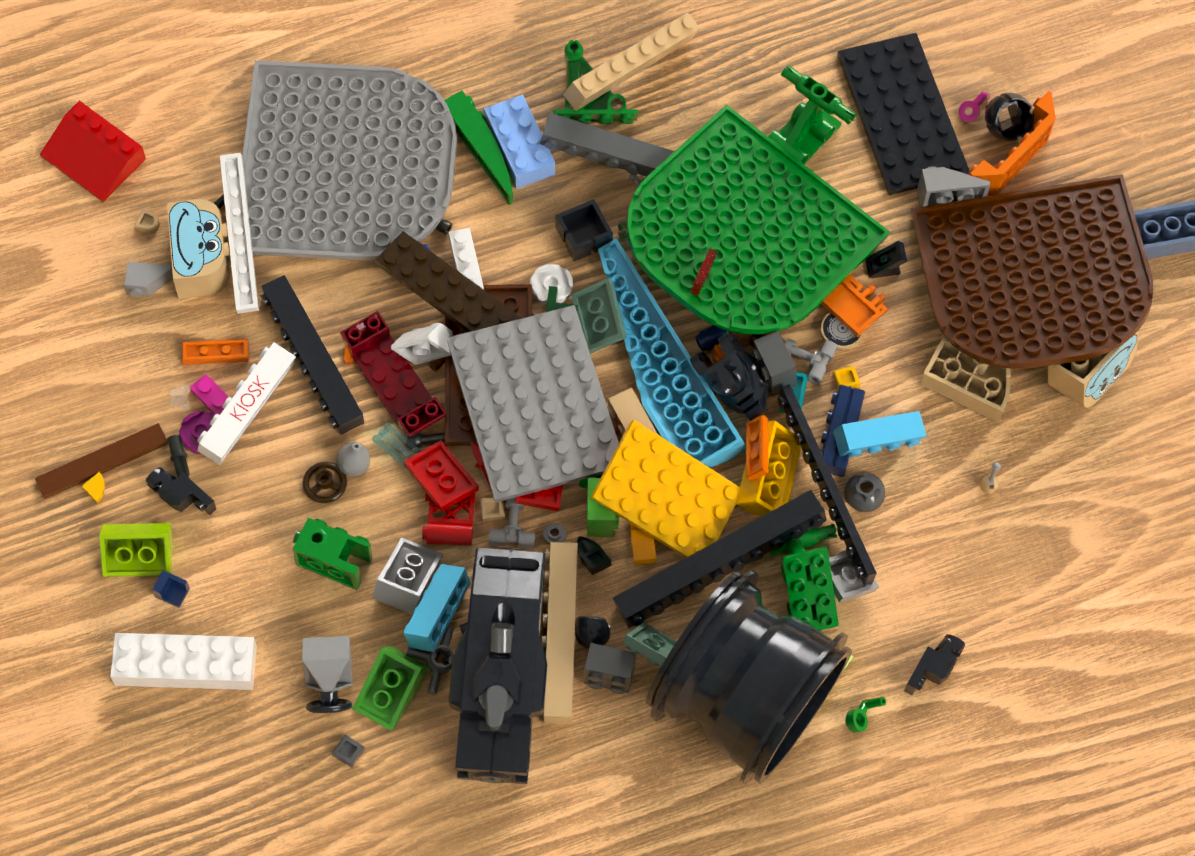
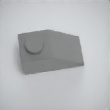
[124,262,173,298]

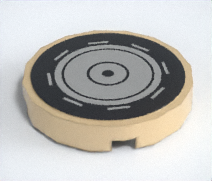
[821,313,864,351]

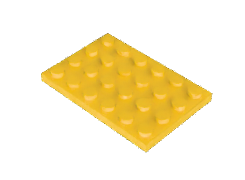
[590,420,741,558]

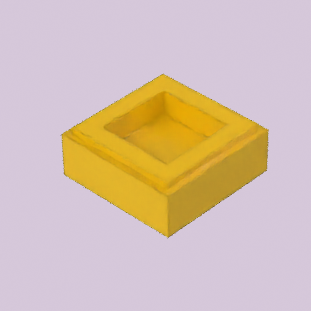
[833,366,861,390]

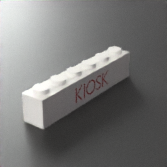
[197,342,296,465]

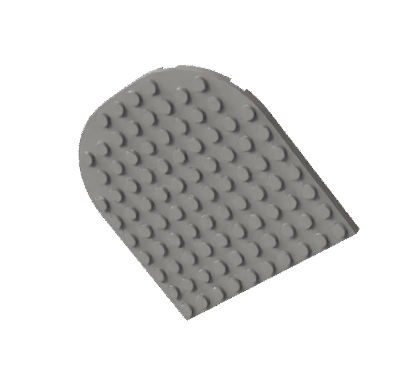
[242,60,457,260]

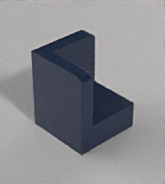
[152,570,190,608]

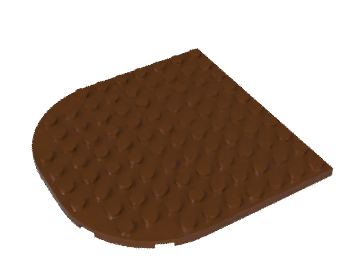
[911,174,1153,369]

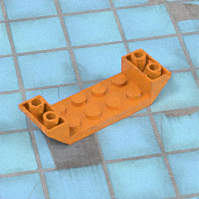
[968,91,1056,196]

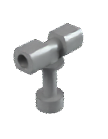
[785,338,838,385]
[489,498,535,549]

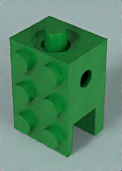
[292,518,372,590]

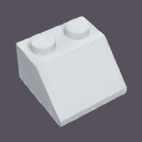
[391,323,452,365]

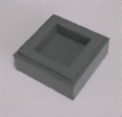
[332,735,365,768]

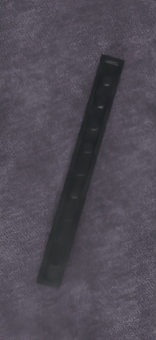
[777,384,877,586]

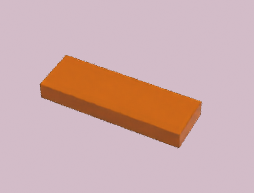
[182,339,249,365]
[746,415,768,481]

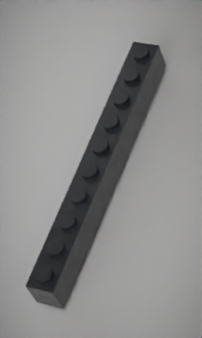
[613,490,827,629]

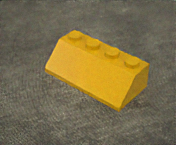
[736,421,801,516]

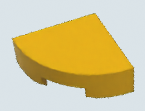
[82,472,105,504]

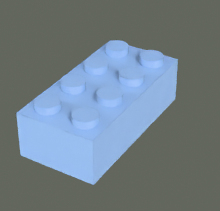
[484,94,555,189]

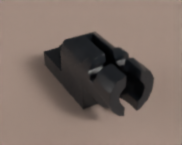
[146,467,216,515]
[904,634,965,695]

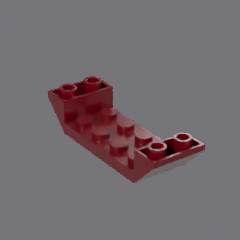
[340,311,447,438]

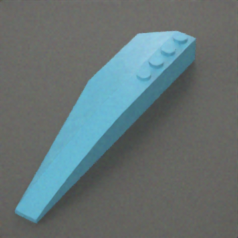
[598,238,746,468]

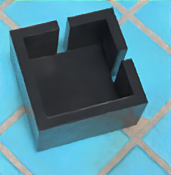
[555,199,613,262]

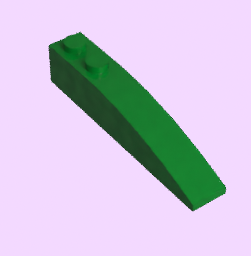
[444,90,513,205]

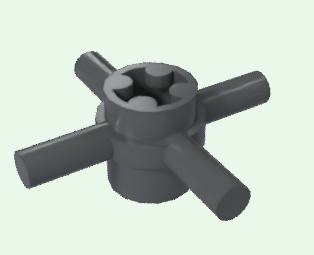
[406,627,454,695]

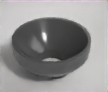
[844,472,885,512]

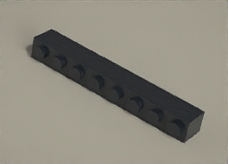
[260,275,364,435]

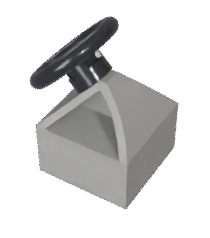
[302,636,353,713]

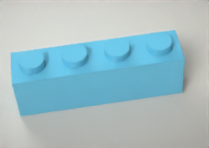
[833,411,927,458]
[404,564,471,652]

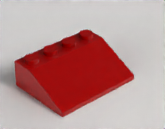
[40,100,146,202]

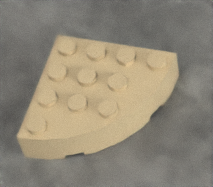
[920,336,1011,423]

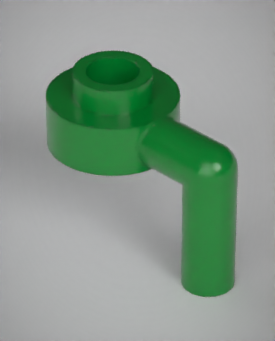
[845,697,886,733]

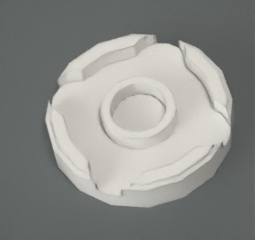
[530,264,573,305]

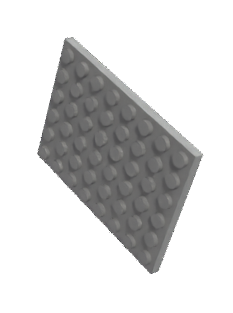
[447,305,619,503]

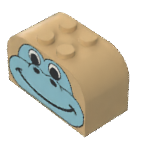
[167,199,231,299]
[1048,332,1138,408]

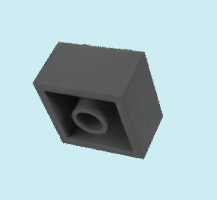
[752,331,796,396]
[584,643,636,694]

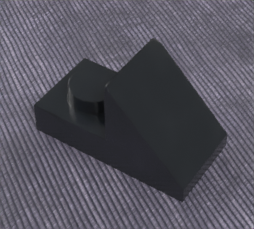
[865,241,908,278]

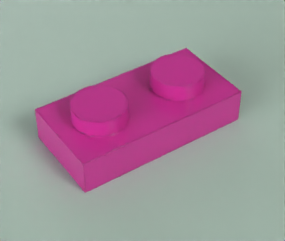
[189,374,229,415]

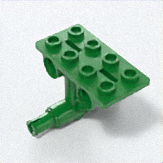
[553,40,638,124]
[768,65,856,165]
[769,523,839,630]

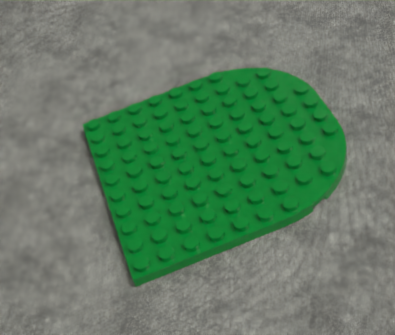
[626,104,890,334]

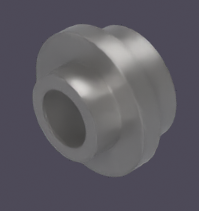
[543,523,566,544]

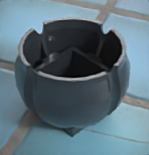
[985,93,1034,141]

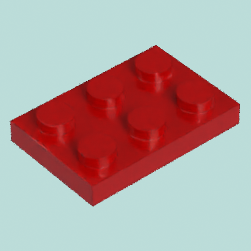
[404,440,479,512]

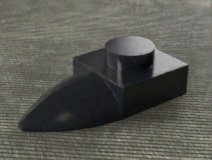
[577,536,612,575]

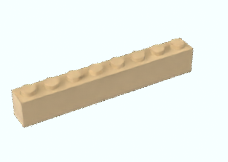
[563,12,700,111]
[542,542,578,724]

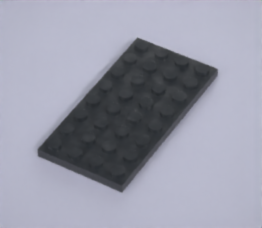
[837,33,969,195]

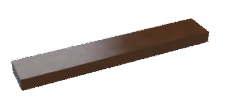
[35,423,168,499]

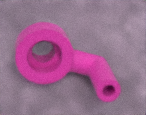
[958,91,990,122]

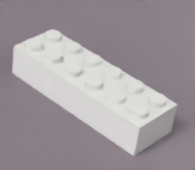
[110,633,257,690]

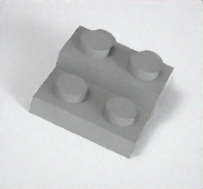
[829,550,879,603]

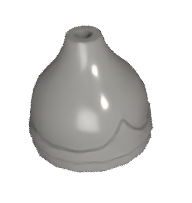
[336,442,370,476]

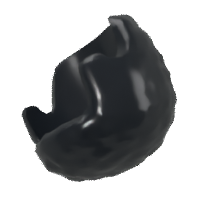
[575,616,611,649]

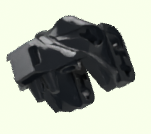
[690,332,768,421]

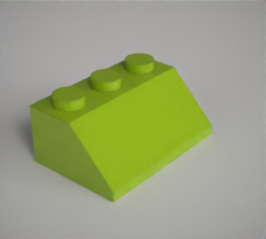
[99,523,173,577]

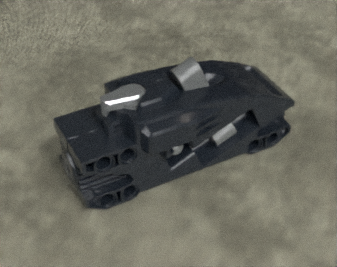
[449,548,547,784]

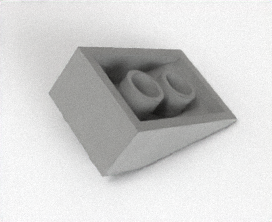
[917,167,990,207]
[372,537,443,615]

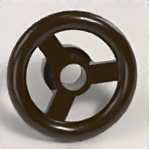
[302,462,347,503]

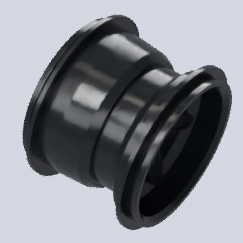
[646,570,852,785]

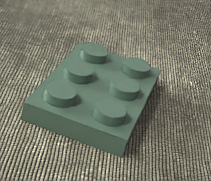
[571,278,627,354]
[622,622,677,666]

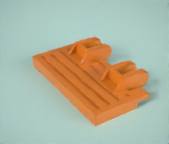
[821,271,888,337]

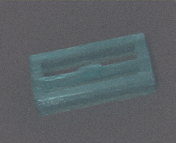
[372,422,420,468]

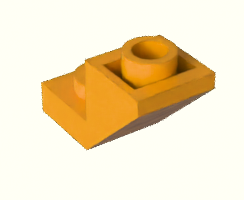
[629,523,657,565]

